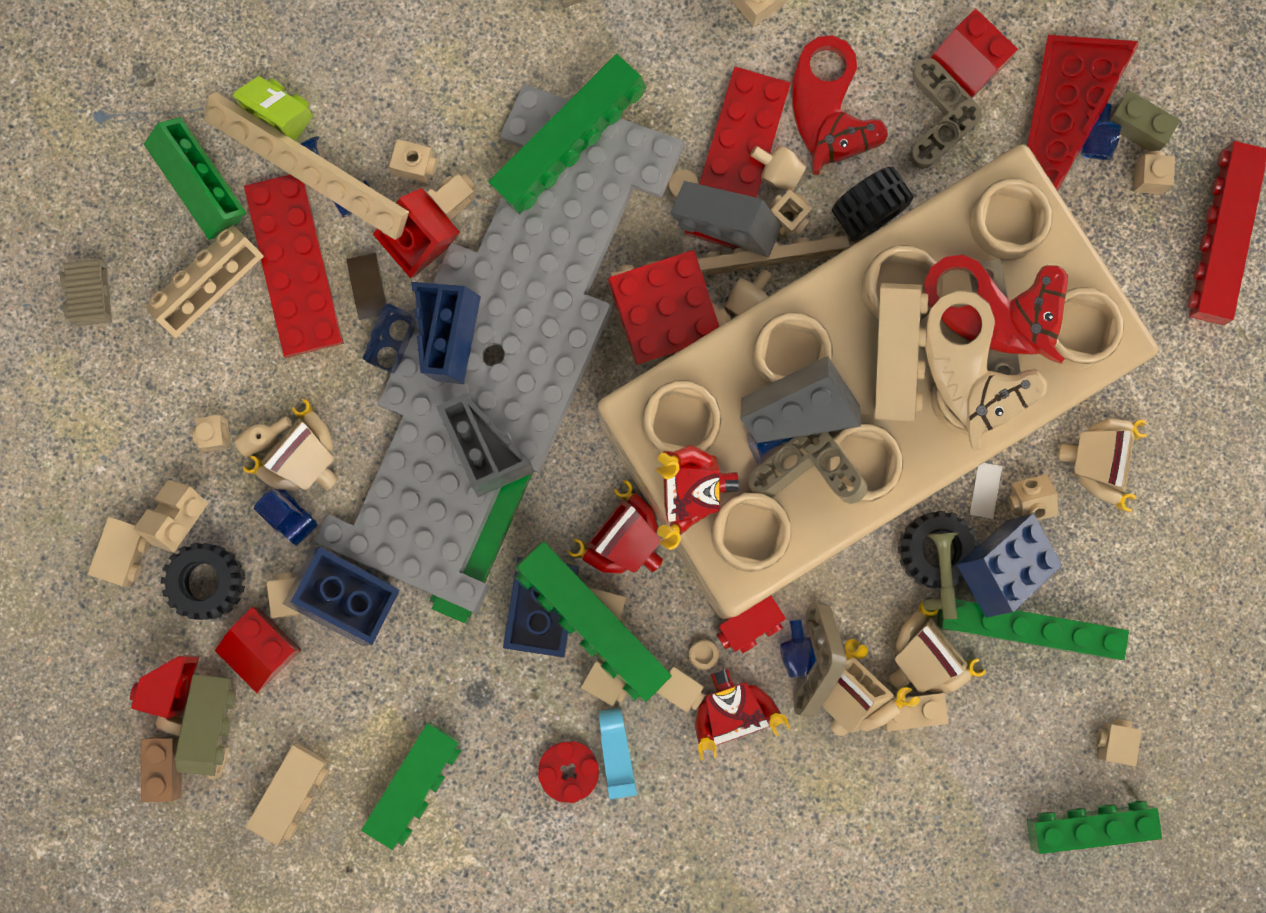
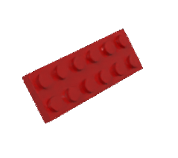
[684,67,791,249]
[244,174,344,358]

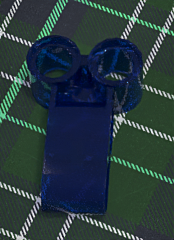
[253,489,319,546]

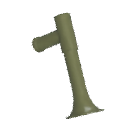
[923,533,959,619]

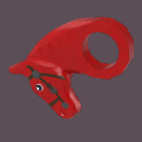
[792,35,888,175]
[924,254,1068,364]

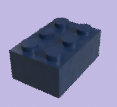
[957,513,1062,618]
[283,546,400,646]
[503,557,579,658]

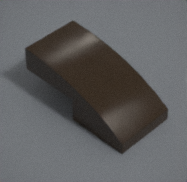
[346,253,387,320]

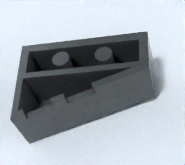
[670,181,782,258]
[740,356,861,443]
[436,394,534,497]

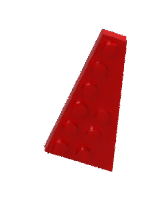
[1027,35,1139,191]

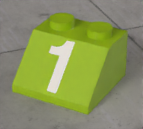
[232,76,313,141]

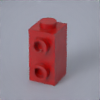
[716,595,786,654]

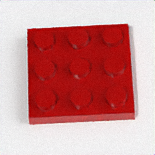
[607,250,720,365]

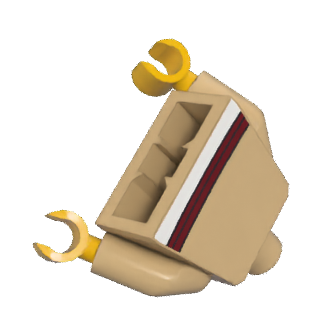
[243,399,338,491]
[1059,418,1147,512]
[889,600,986,694]
[823,639,920,736]

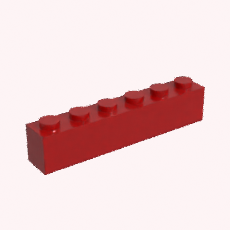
[1187,141,1266,326]

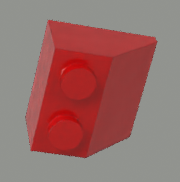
[930,8,1018,98]
[373,188,460,279]
[215,607,301,694]
[130,655,199,718]

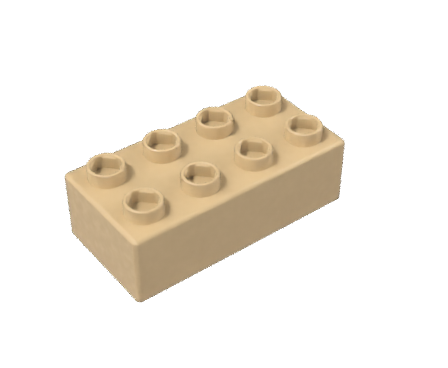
[598,145,1158,619]

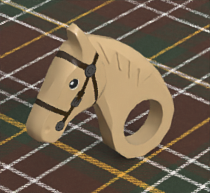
[926,290,1048,450]

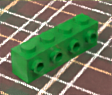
[144,117,246,240]
[361,722,462,850]
[1027,801,1162,854]

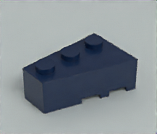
[411,282,481,384]

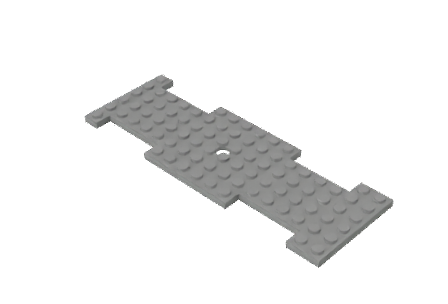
[315,84,685,614]

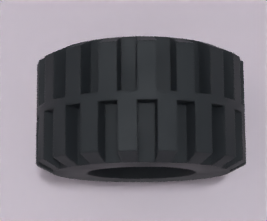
[831,166,914,241]
[898,511,980,588]
[160,543,245,620]

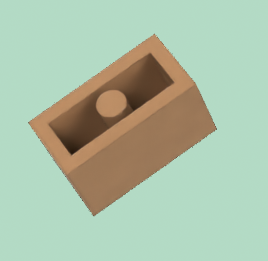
[141,736,181,802]

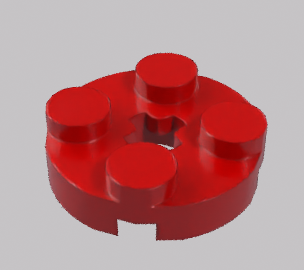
[538,741,599,803]

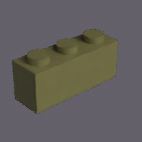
[175,674,236,776]

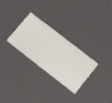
[970,463,1002,519]

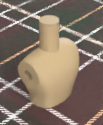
[750,146,806,191]
[723,269,772,317]
[234,416,292,457]

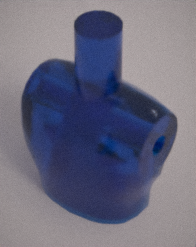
[1081,103,1121,160]
[780,619,817,678]

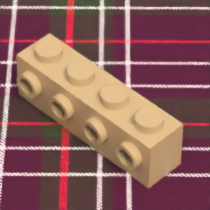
[145,225,264,339]
[875,283,928,421]

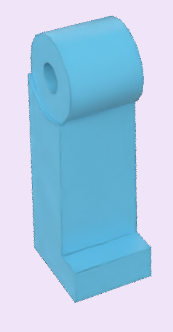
[598,707,637,799]

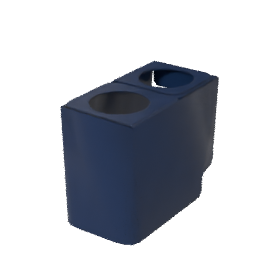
[362,304,417,374]

